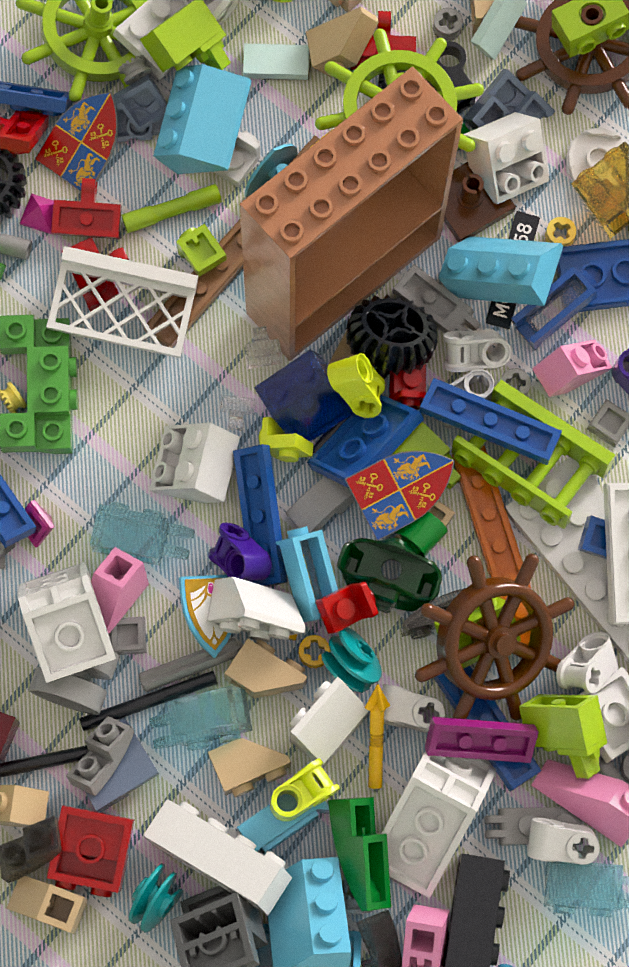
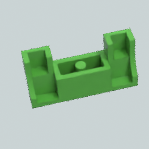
[0,315,78,454]

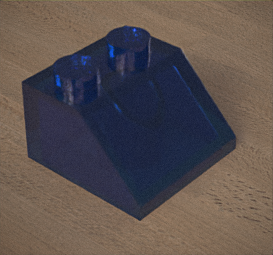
[254,349,354,442]

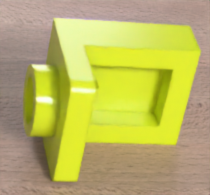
[259,417,313,462]

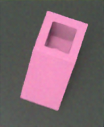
[532,340,612,397]
[91,547,149,634]

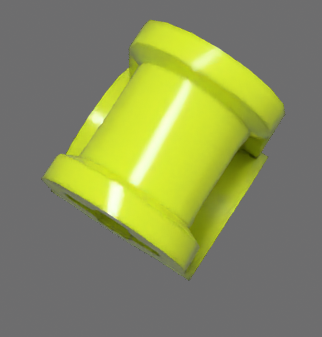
[327,353,385,418]
[270,758,341,822]

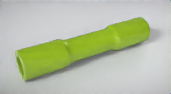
[121,184,222,234]

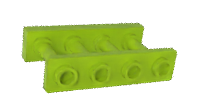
[451,380,615,529]

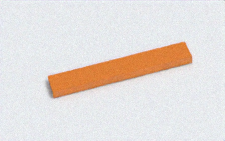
[451,445,531,645]

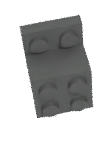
[170,886,268,967]

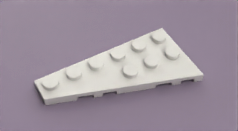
[504,457,629,663]

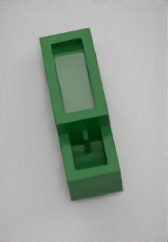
[328,797,391,911]

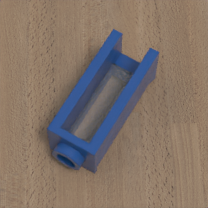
[511,266,597,350]

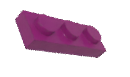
[424,717,539,763]

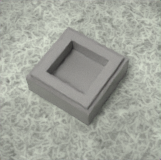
[587,399,629,448]
[110,617,147,655]

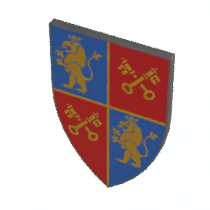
[35,92,119,191]
[345,451,454,541]

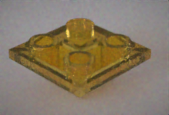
[571,141,629,239]

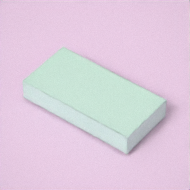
[470,0,528,60]
[243,43,309,80]

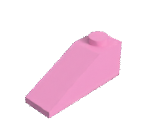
[531,759,629,847]
[402,904,450,967]

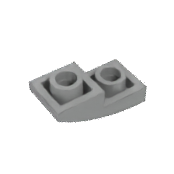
[286,477,355,532]
[66,716,134,796]

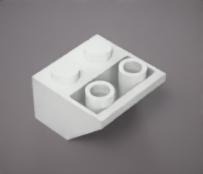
[463,112,549,204]
[149,422,240,503]
[207,577,305,642]
[290,677,369,768]

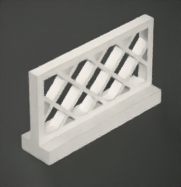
[47,246,198,358]

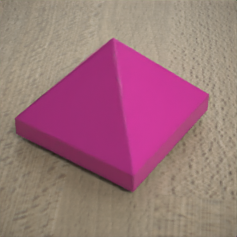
[20,193,54,235]
[25,500,54,547]

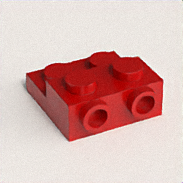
[47,805,135,897]

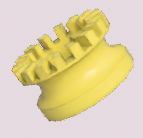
[545,217,576,247]
[0,381,27,413]

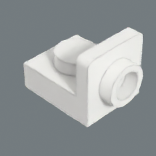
[214,131,261,188]

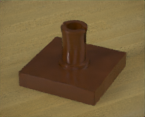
[444,162,516,243]

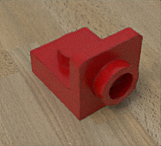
[389,364,427,410]
[315,582,379,634]

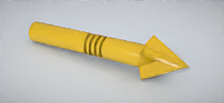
[365,684,390,789]

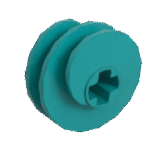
[321,627,382,693]
[128,863,183,933]

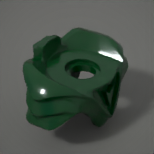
[337,538,442,614]

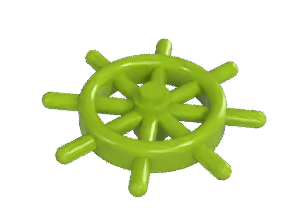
[15,0,147,102]
[315,29,484,152]

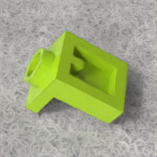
[176,224,227,277]

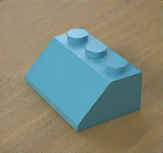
[153,64,252,174]
[439,236,563,306]
[267,857,351,967]

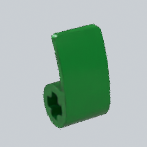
[394,512,448,557]

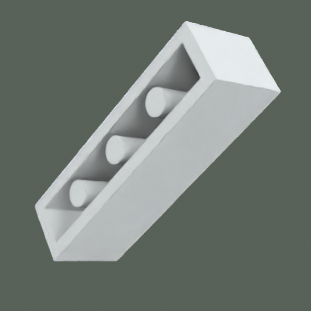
[143,799,292,915]

